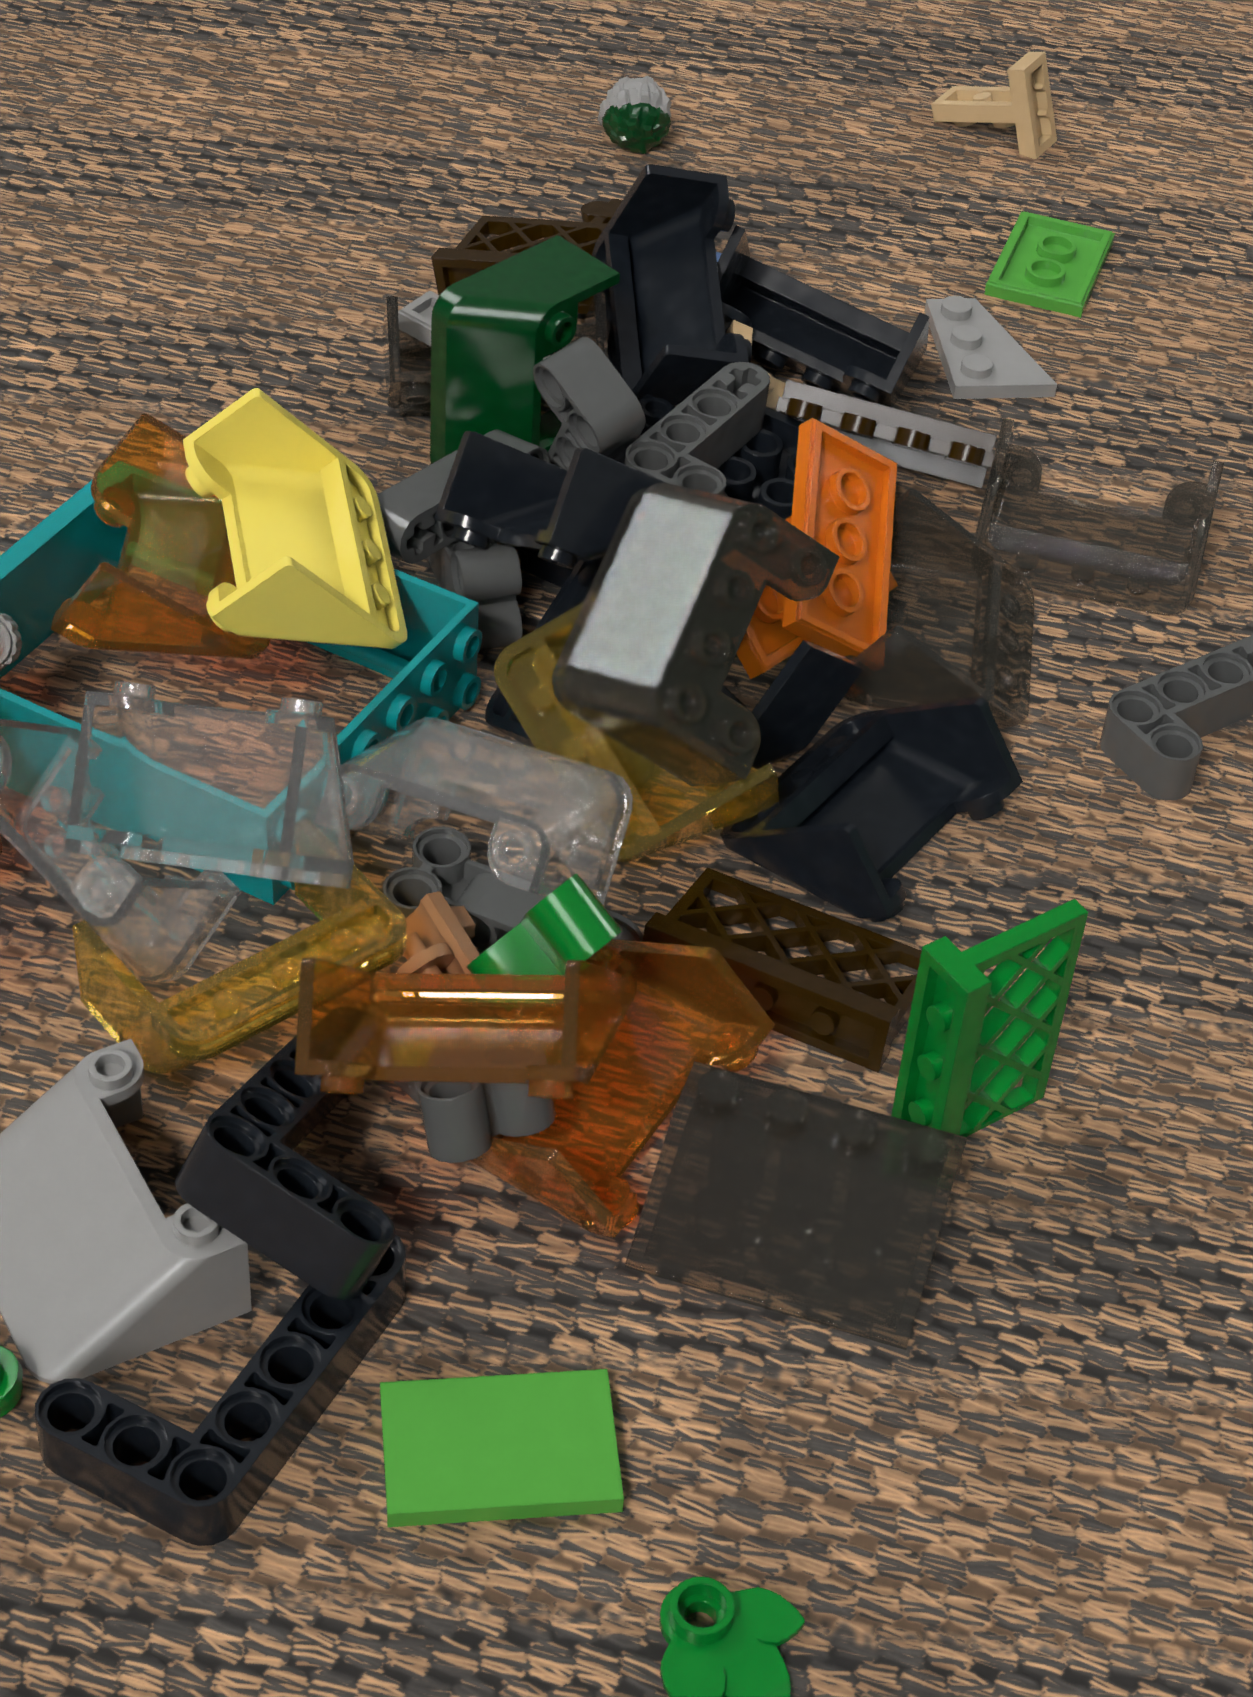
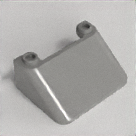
[0,1039,252,1384]

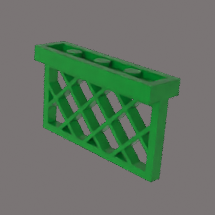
[888,899,1088,1179]

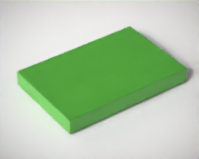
[984,211,1115,318]
[380,1369,624,1527]

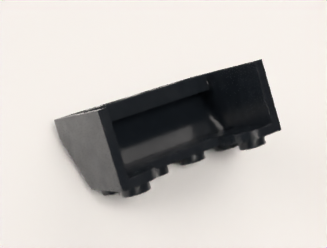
[717,225,930,408]

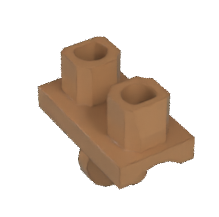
[389,891,492,1023]

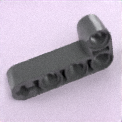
[533,337,646,471]
[624,362,770,537]
[377,429,551,564]
[1100,635,1253,800]

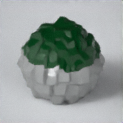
[598,76,672,154]

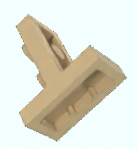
[931,52,1057,159]

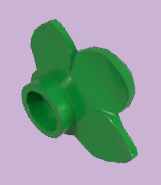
[659,1577,805,1697]

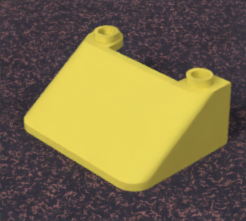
[183,388,407,649]

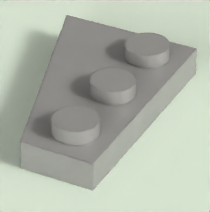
[924,296,1057,399]

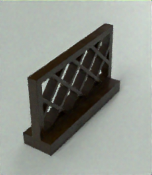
[431,216,607,315]
[637,867,922,1073]

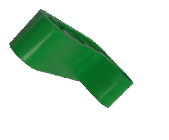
[466,873,623,1020]

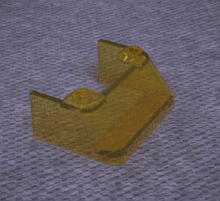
[72,815,407,1074]

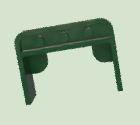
[430,235,620,464]

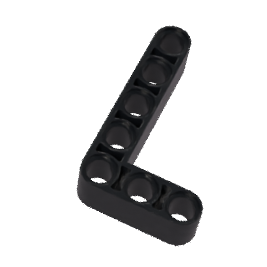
[175,1006,396,1300]
[35,1235,406,1546]

